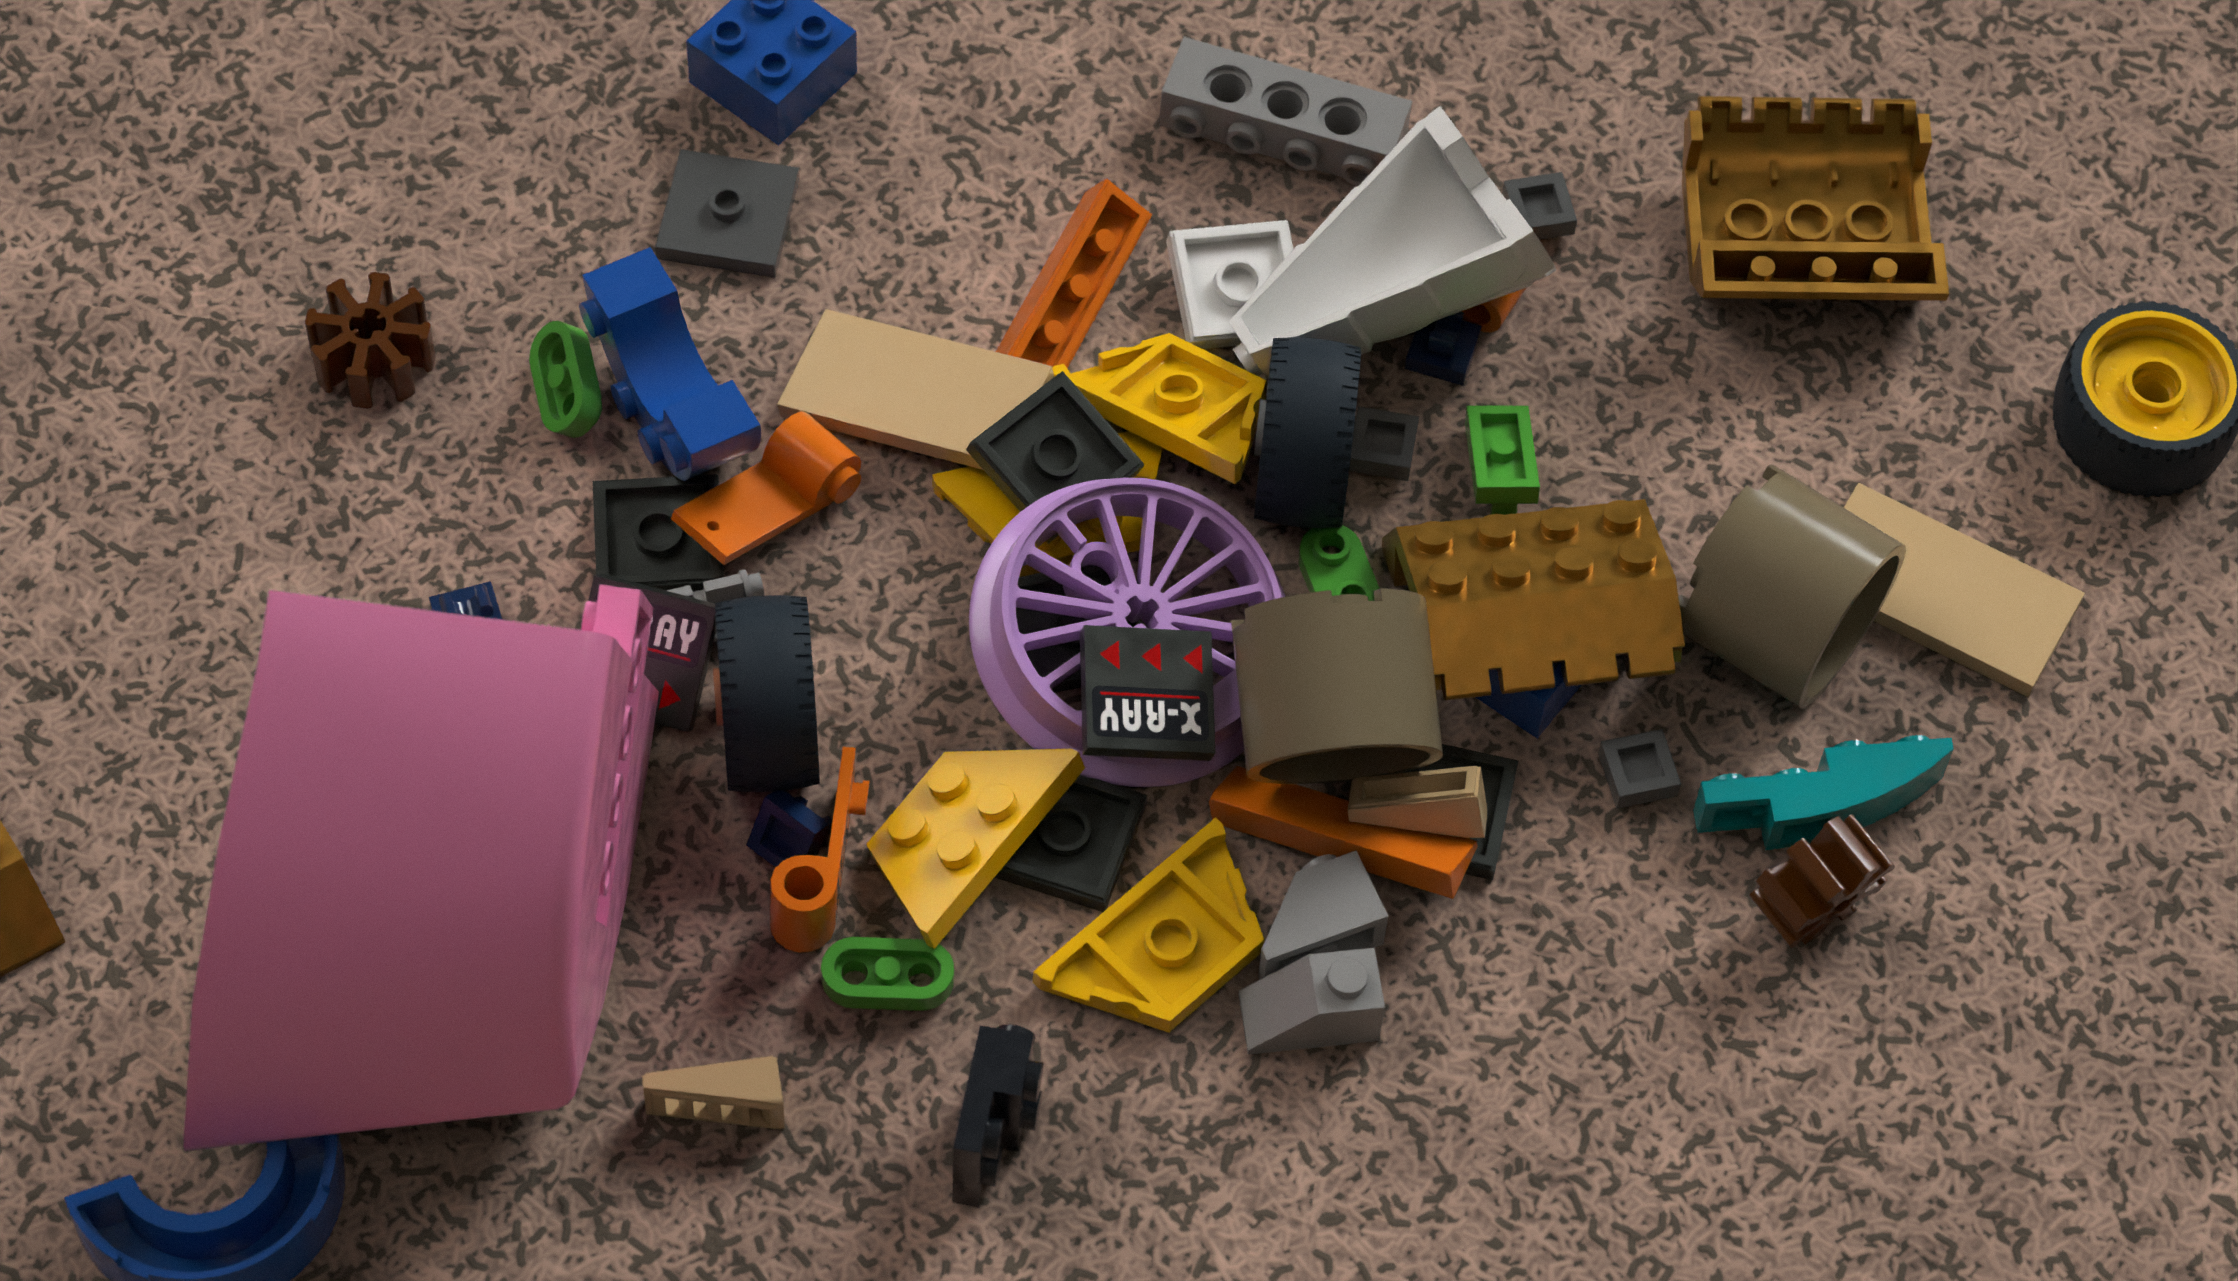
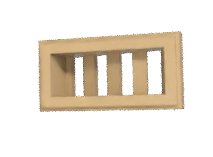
[1347,766,1487,838]
[642,1056,785,1129]

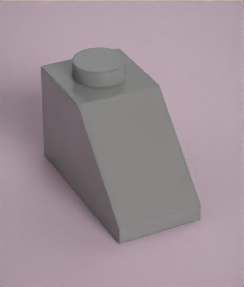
[1258,851,1388,980]
[1238,948,1385,1055]

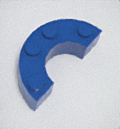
[579,247,761,481]
[64,1134,345,1281]

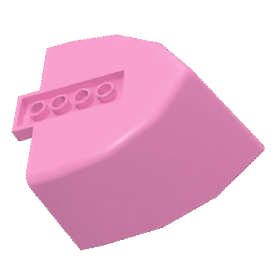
[184,585,659,1151]

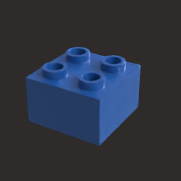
[686,0,857,146]

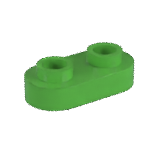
[529,321,602,438]
[1298,525,1380,601]
[821,937,954,1011]

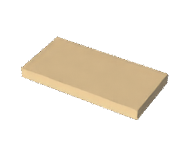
[777,309,1054,470]
[1844,483,2085,698]

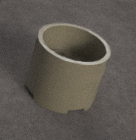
[1679,465,1906,709]
[1231,588,1443,784]

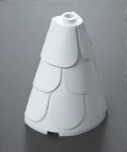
[1229,106,1556,379]

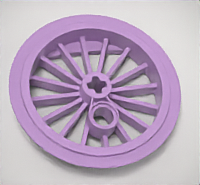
[969,478,1286,787]

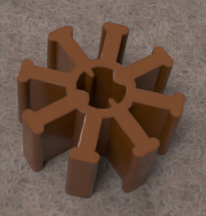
[305,272,436,409]
[1749,814,1895,948]

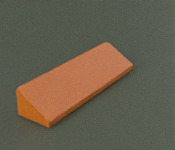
[996,178,1152,369]
[1209,766,1478,899]

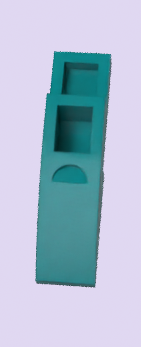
[1693,735,1954,850]

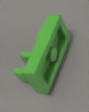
[1465,406,1540,515]

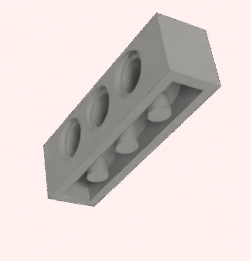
[1159,37,1412,186]

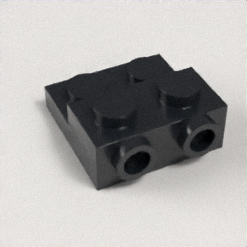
[952,1024,1044,1207]

